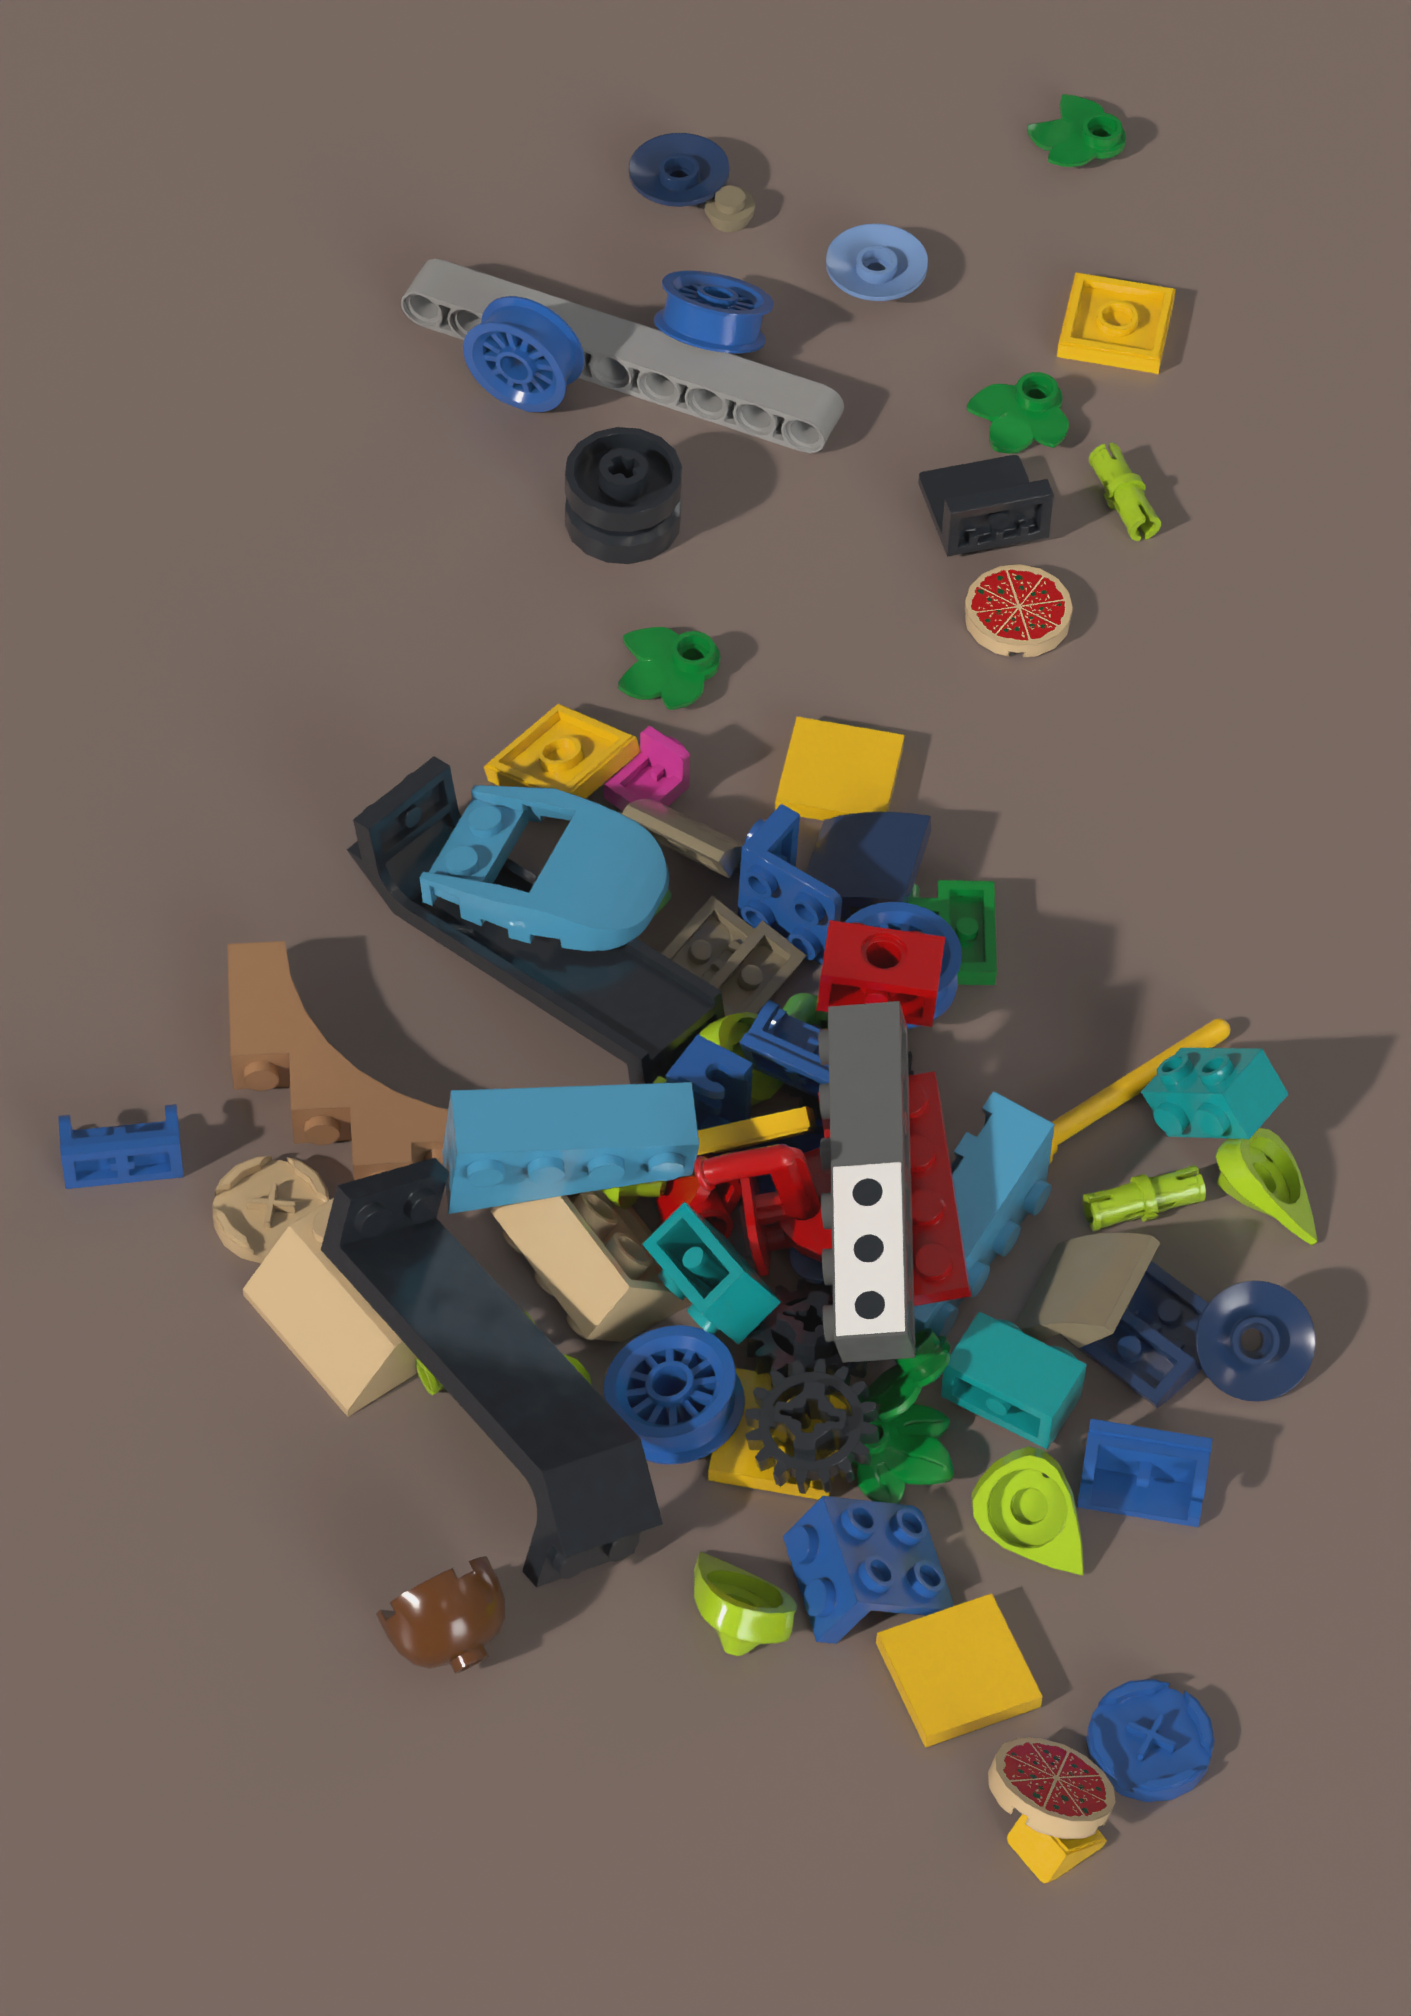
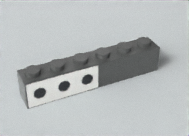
[818,1001,916,1363]

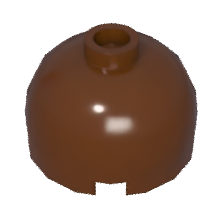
[376,1556,505,1674]

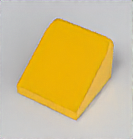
[1007,1814,1107,1884]

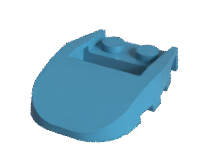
[420,785,670,951]

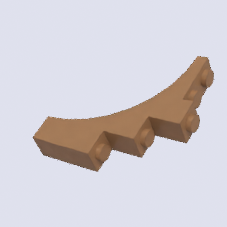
[227,941,448,1180]

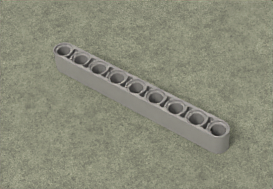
[401,259,844,453]

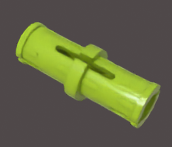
[1088,442,1161,541]
[1082,1165,1206,1231]

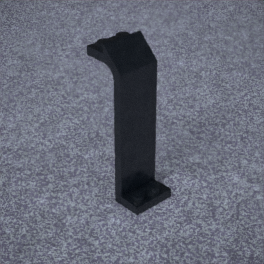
[346,756,725,1084]
[321,1157,663,1588]

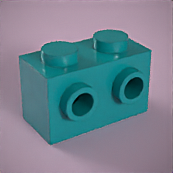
[1141,1048,1289,1139]
[642,1202,781,1345]
[941,1311,1087,1450]

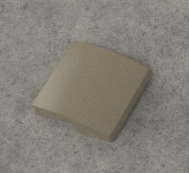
[622,799,744,878]
[661,896,807,1016]
[1015,1232,1160,1348]

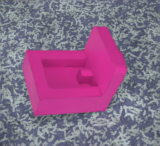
[604,726,690,811]

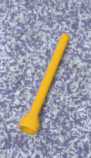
[1049,1018,1230,1165]

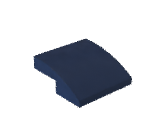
[806,812,931,920]
[1064,1261,1208,1409]

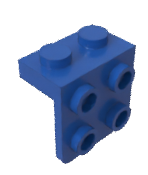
[737,804,842,965]
[783,1496,953,1644]

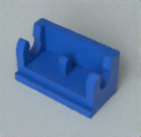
[740,1000,829,1099]
[666,1034,753,1156]
[58,1104,184,1189]
[1077,1419,1213,1527]

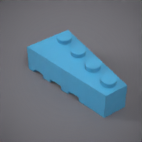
[442,1082,699,1214]
[914,1091,1054,1337]

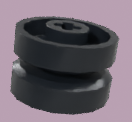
[565,427,682,564]

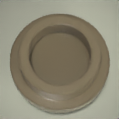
[705,185,755,232]

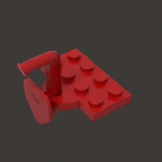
[694,1071,971,1306]

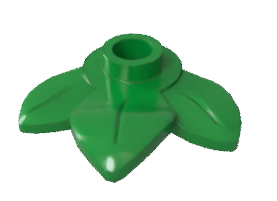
[1027,94,1126,167]
[966,372,1069,454]
[618,627,721,710]
[864,1328,951,1422]
[851,1404,954,1504]

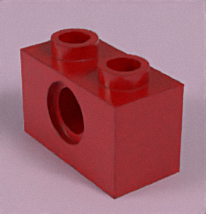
[816,920,945,1027]

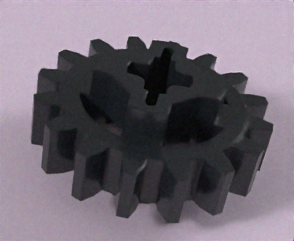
[747,1279,870,1387]
[745,1359,879,1494]

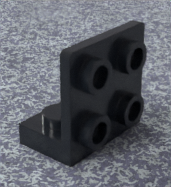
[918,455,1054,557]

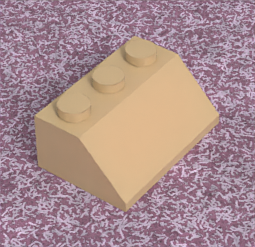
[491,1190,692,1342]
[243,1198,418,1417]

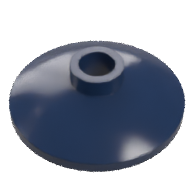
[629,133,730,207]
[1195,1280,1316,1402]

